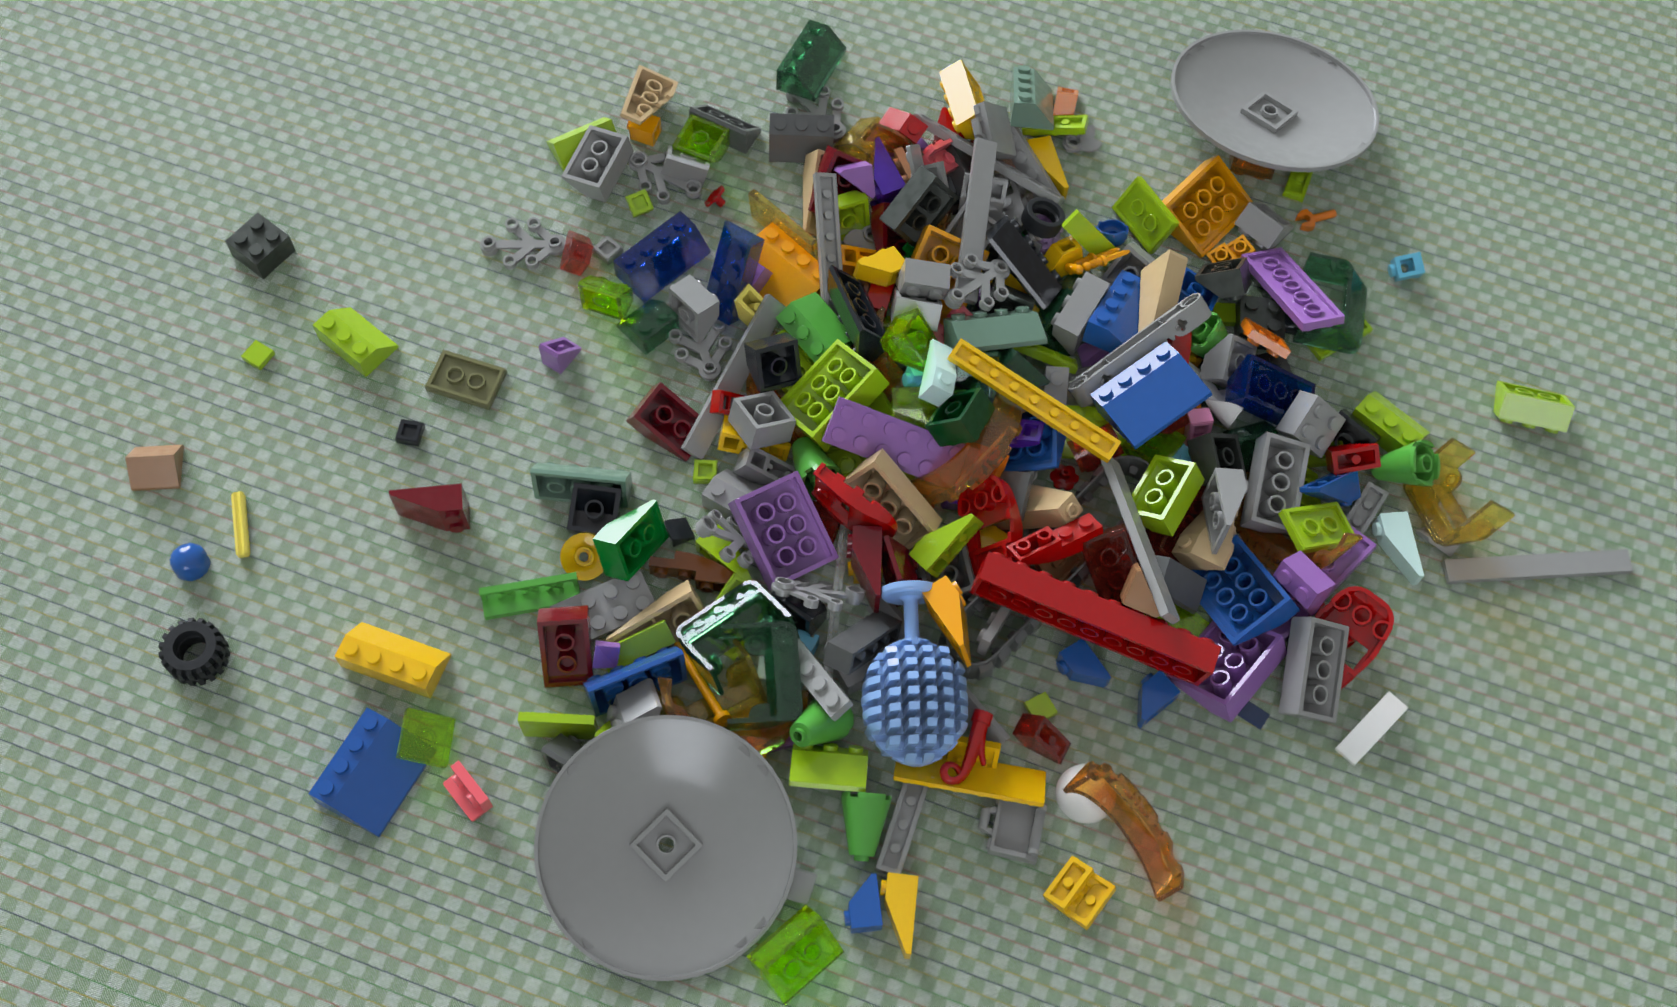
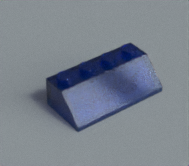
[613,211,711,303]
[707,220,765,326]
[1225,354,1316,426]

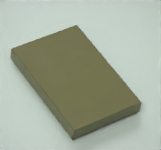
[425,349,507,410]

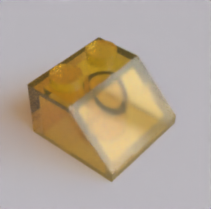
[834,116,892,165]

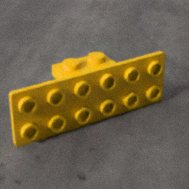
[893,736,1046,807]

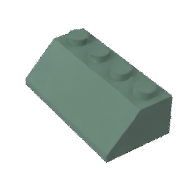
[1010,65,1054,130]
[943,306,1048,351]
[530,462,632,508]

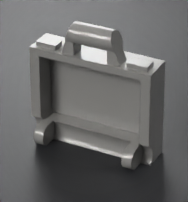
[971,101,1017,160]
[978,799,1047,865]

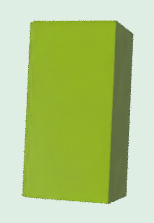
[546,117,617,172]

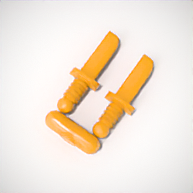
[1064,248,1130,275]

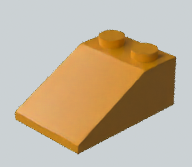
[922,575,971,668]

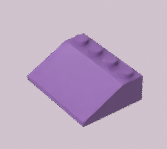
[728,470,839,591]
[1166,621,1287,722]

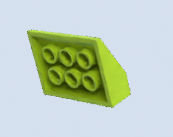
[780,339,890,452]

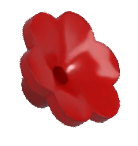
[704,185,726,208]
[1050,464,1079,491]

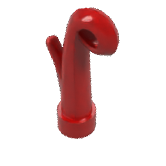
[939,709,993,785]

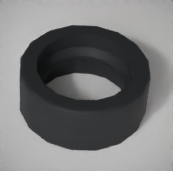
[1021,197,1065,239]

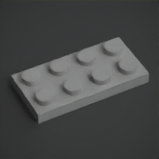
[550,569,655,642]

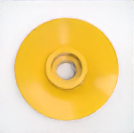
[560,533,603,581]

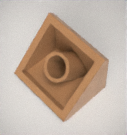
[125,444,184,491]
[1120,562,1160,618]

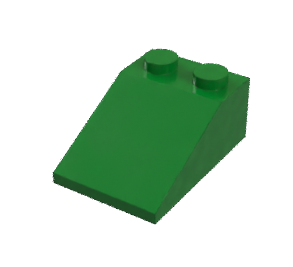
[593,500,669,581]

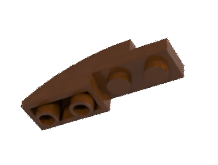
[649,551,733,593]

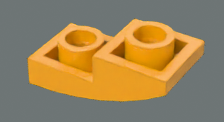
[1206,234,1256,263]

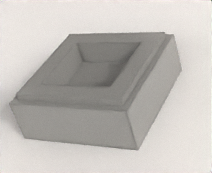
[592,235,624,265]

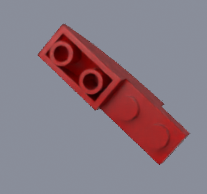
[1006,513,1103,565]

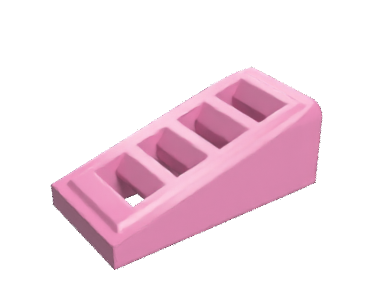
[1183,408,1214,446]

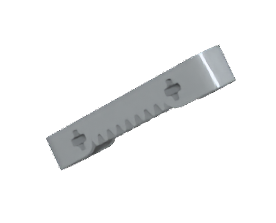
[1068,293,1212,407]

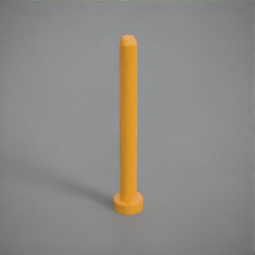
[674,642,732,727]

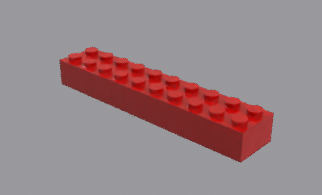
[969,552,1221,686]

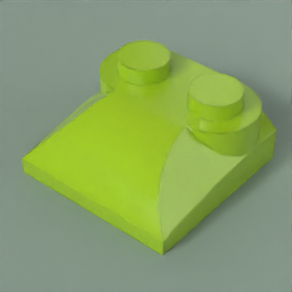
[838,190,870,241]

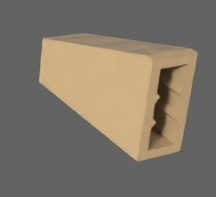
[1138,249,1188,332]
[995,484,1084,530]

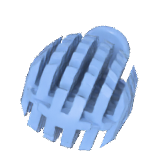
[861,580,968,767]

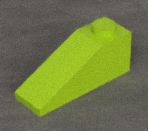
[909,513,984,578]
[695,524,753,585]

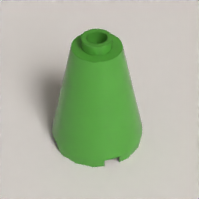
[1191,311,1228,359]
[791,437,843,500]
[1370,440,1441,487]
[790,698,854,747]
[841,791,892,862]

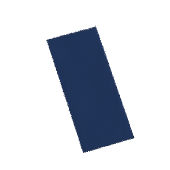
[1238,701,1270,730]

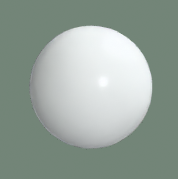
[1055,764,1115,824]

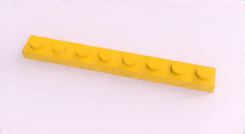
[947,338,1121,463]

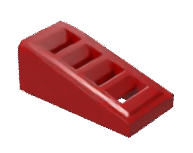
[709,390,745,416]

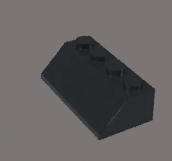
[986,215,1063,310]
[827,265,892,362]

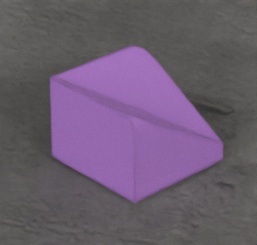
[592,640,620,669]

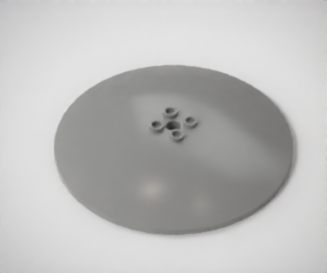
[1170,29,1379,172]
[534,715,797,981]

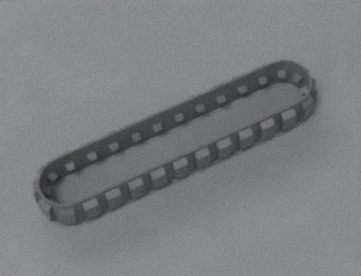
[938,455,1149,681]

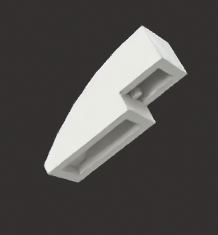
[1335,691,1408,766]

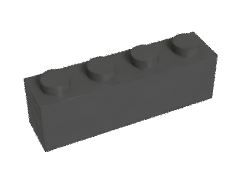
[823,611,902,675]

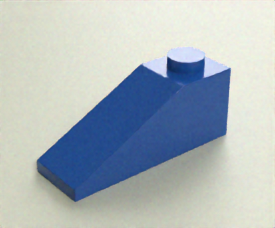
[1299,471,1361,506]

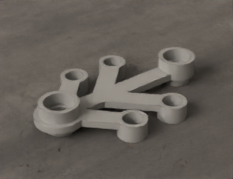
[786,83,846,142]
[628,151,702,205]
[480,217,567,270]
[944,253,1010,311]
[669,318,732,381]
[695,509,753,569]
[771,577,865,612]

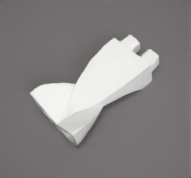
[1189,361,1254,429]

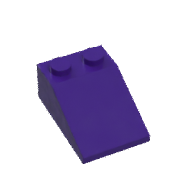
[870,137,906,208]

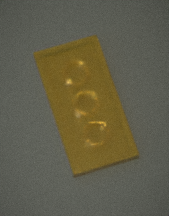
[748,189,818,260]

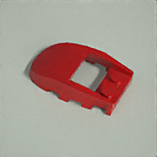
[811,462,898,541]
[958,474,1023,577]
[1314,586,1394,690]

